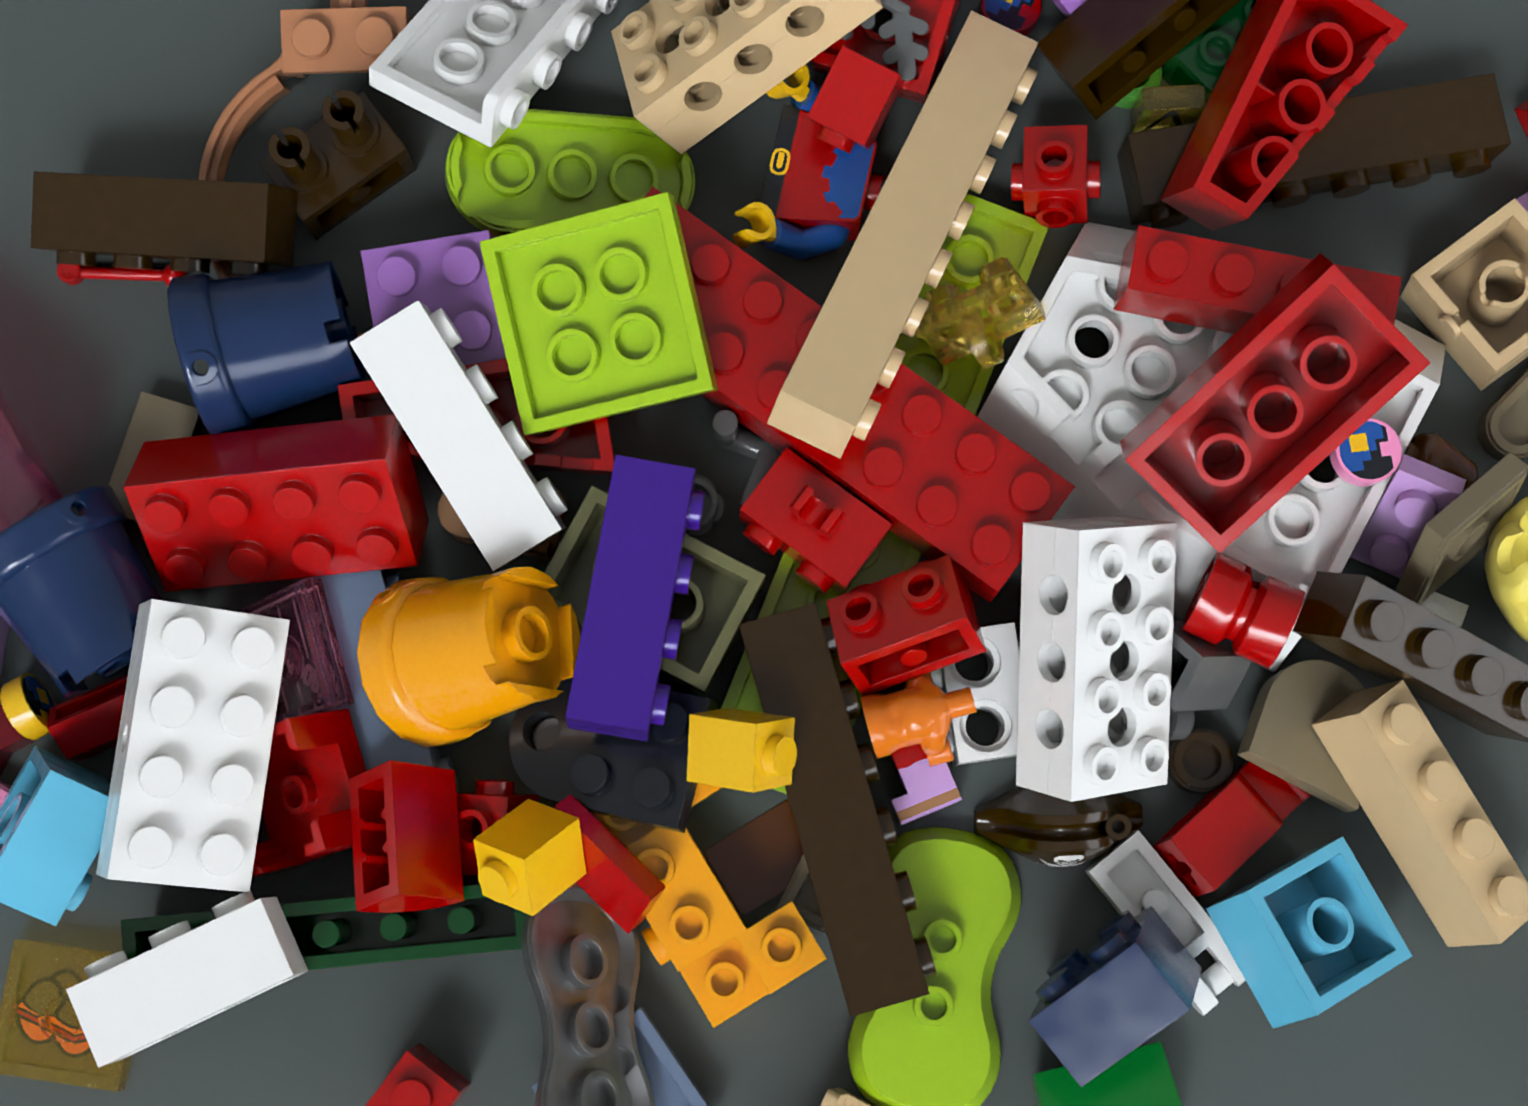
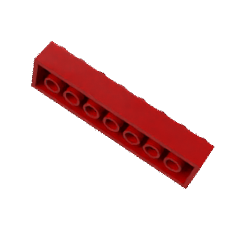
[644,186,1075,603]

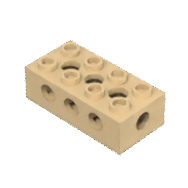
[611,0,883,154]

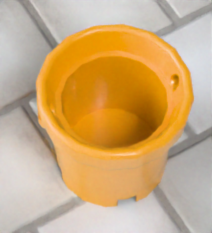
[357,567,581,748]

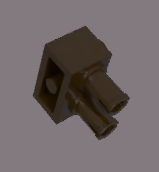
[260,90,417,240]

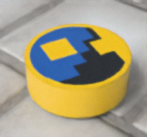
[0,673,56,740]

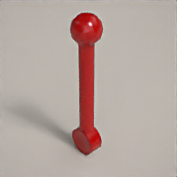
[56,264,187,286]

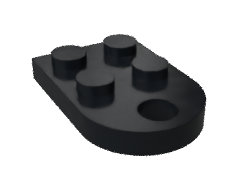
[509,678,718,833]

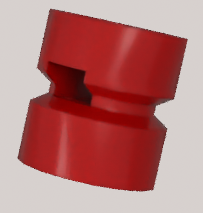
[1181,552,1305,669]

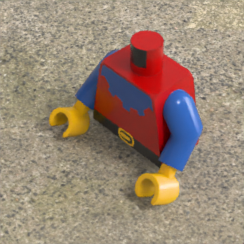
[733,64,888,261]

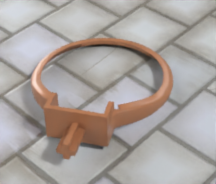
[198,0,501,337]

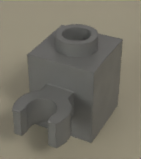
[1169,620,1252,740]

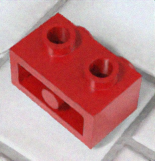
[826,554,986,696]

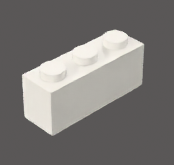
[66,891,308,1068]

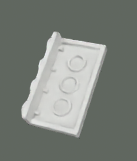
[369,0,618,148]

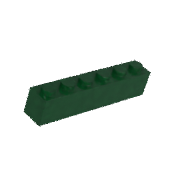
[121,884,527,970]

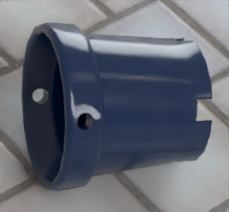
[167,261,366,434]
[0,484,162,697]

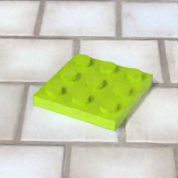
[479,192,719,435]

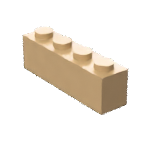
[1312,680,1528,947]

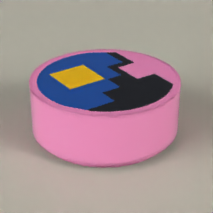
[1330,418,1402,487]

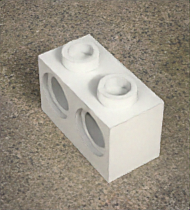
[931,622,1019,766]

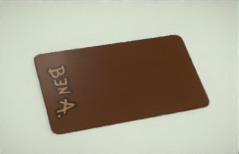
[705,799,803,915]

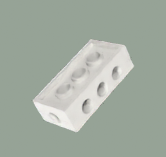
[1016,515,1177,802]

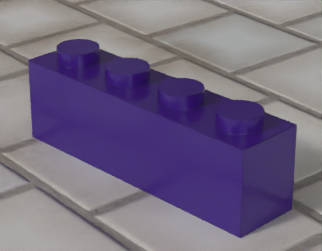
[565,455,705,742]

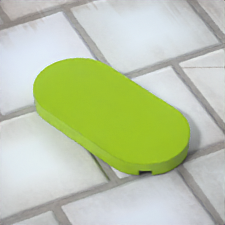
[445,109,695,236]

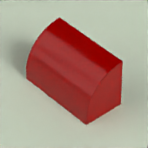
[349,760,464,913]

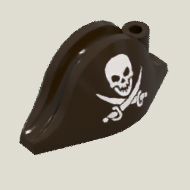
[974,786,1143,867]

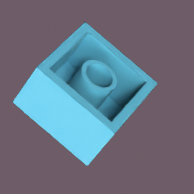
[0,745,110,926]
[1206,836,1412,1029]

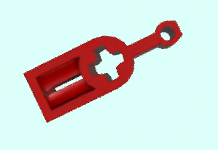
[1152,761,1311,897]

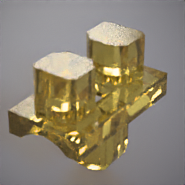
[915,257,1046,370]

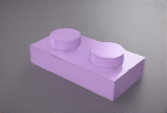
[1350,454,1466,578]

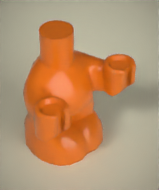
[861,672,977,767]

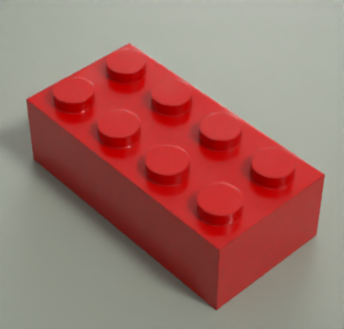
[1120,253,1430,553]
[123,414,429,592]

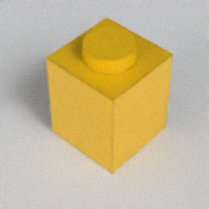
[686,708,797,793]
[473,799,587,916]

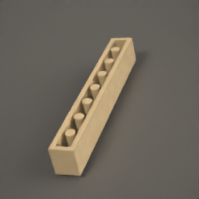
[767,10,1039,459]

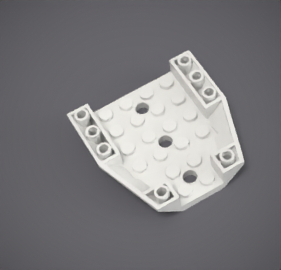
[977,222,1446,672]

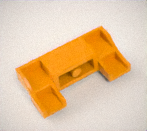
[590,783,827,1028]

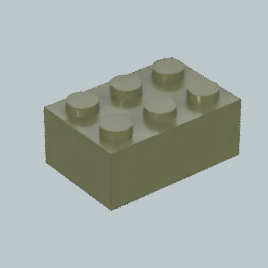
[544,486,766,697]

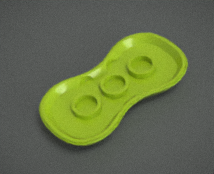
[848,827,1021,1106]

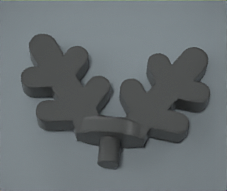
[841,0,929,81]

